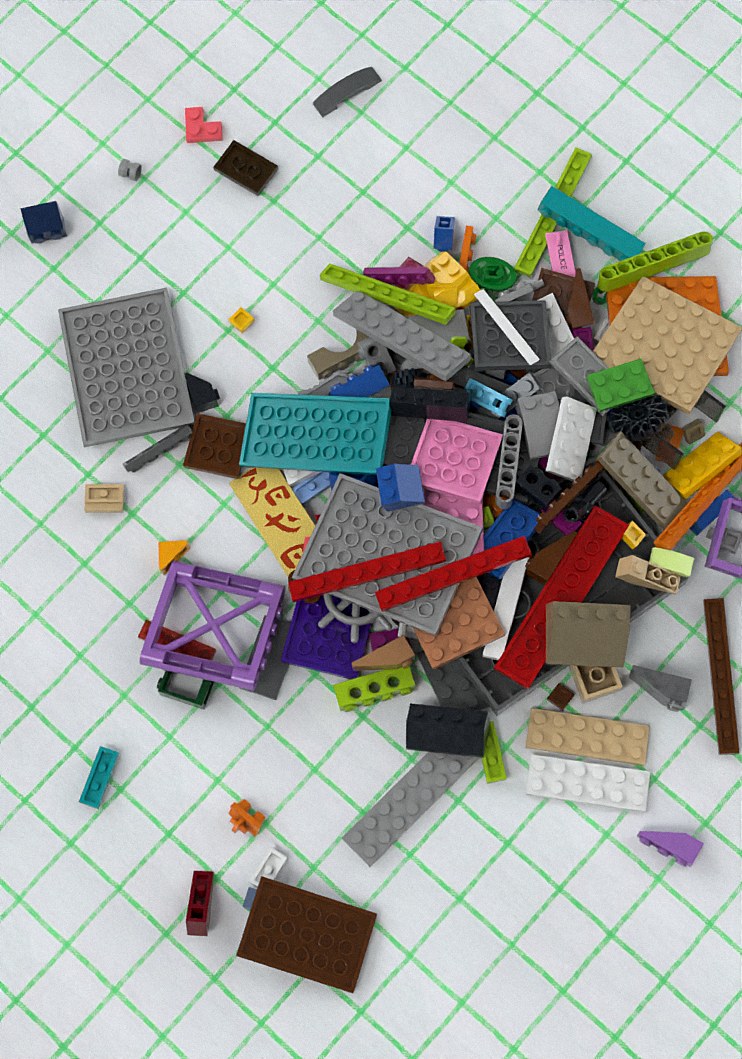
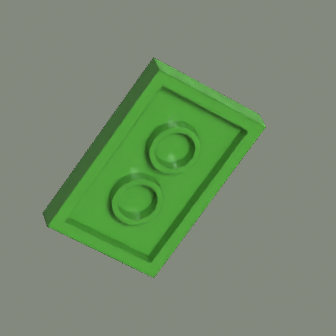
[586,358,655,412]

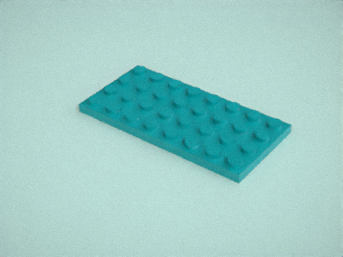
[239,393,391,475]

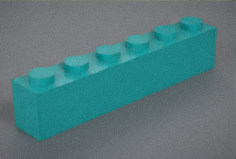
[537,186,646,261]

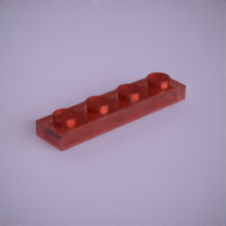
[138,620,217,661]

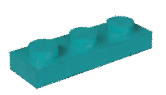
[79,746,120,809]

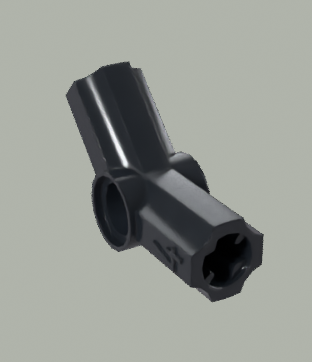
[563,480,607,523]

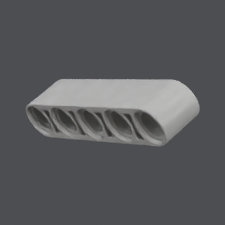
[495,414,522,509]

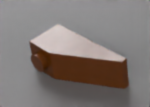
[566,268,595,329]
[525,531,577,586]

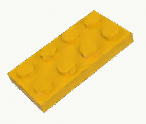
[662,431,742,499]

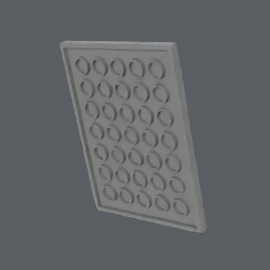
[58,287,195,448]
[292,473,483,636]

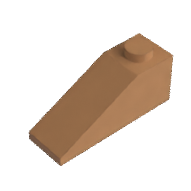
[351,635,415,671]

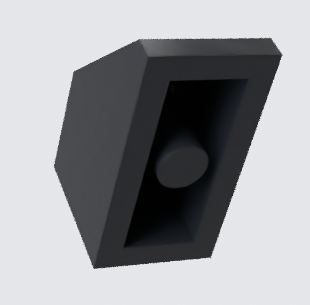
[184,373,220,413]

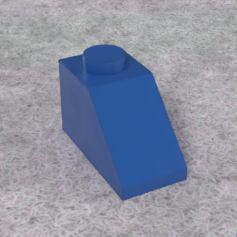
[433,216,455,252]

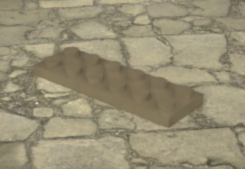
[597,431,687,530]

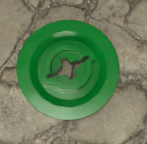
[468,257,517,292]

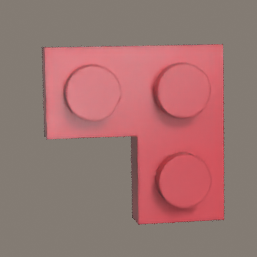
[185,107,223,143]

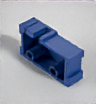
[689,490,736,536]

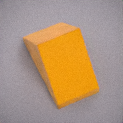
[158,540,190,575]

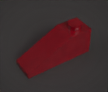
[186,871,214,936]

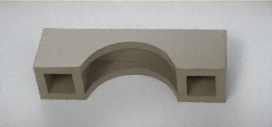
[307,329,374,380]

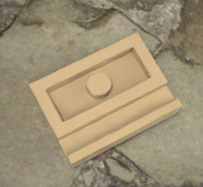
[84,484,124,513]

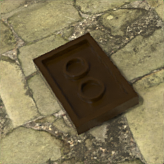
[213,140,279,196]

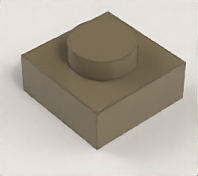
[682,419,705,445]

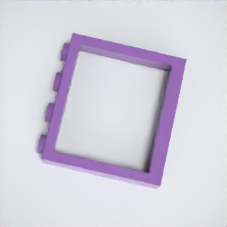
[704,497,742,579]

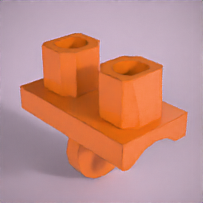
[228,799,265,837]

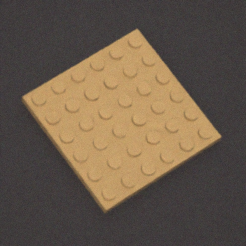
[593,276,742,415]

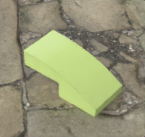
[649,547,694,578]

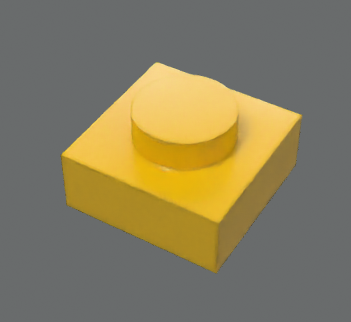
[228,307,255,334]
[622,521,646,549]

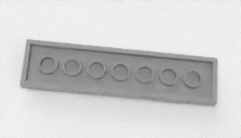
[333,291,471,381]
[342,752,479,867]

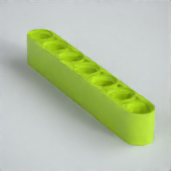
[597,231,713,292]

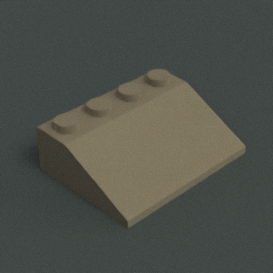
[546,601,630,667]

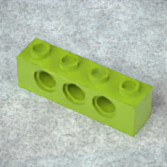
[333,666,415,712]

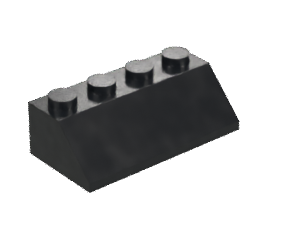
[389,383,472,422]
[406,703,491,758]

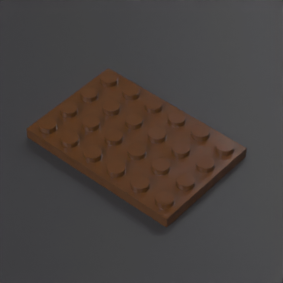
[236,876,377,994]

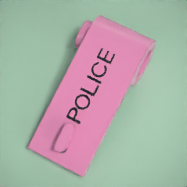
[545,230,576,277]

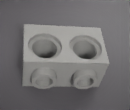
[357,337,396,375]

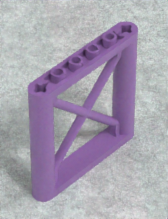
[139,561,285,691]

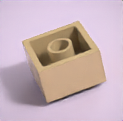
[569,665,622,704]

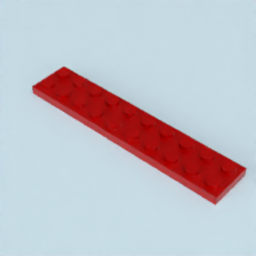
[494,506,629,689]

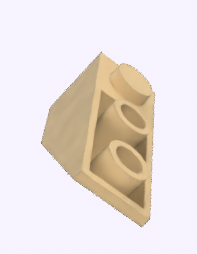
[615,555,681,594]

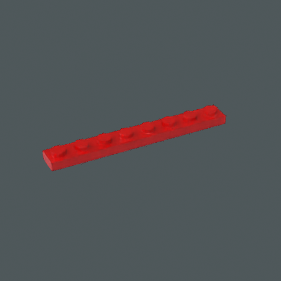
[375,536,532,612]
[288,541,446,602]

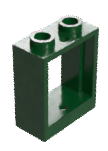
[157,670,214,710]

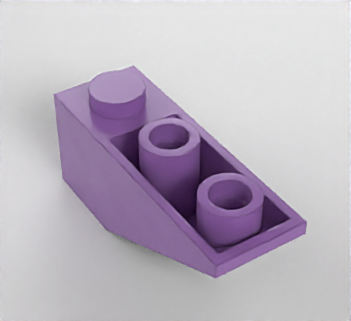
[637,831,704,867]

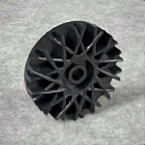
[610,393,669,441]

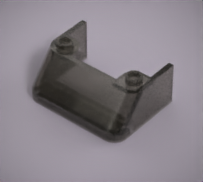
[637,390,726,470]

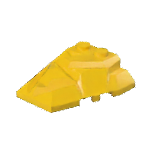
[394,251,481,318]

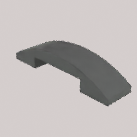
[313,67,382,118]

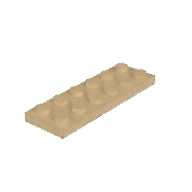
[526,708,649,766]

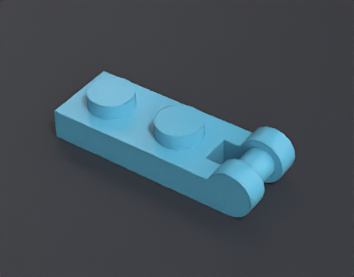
[465,378,513,417]

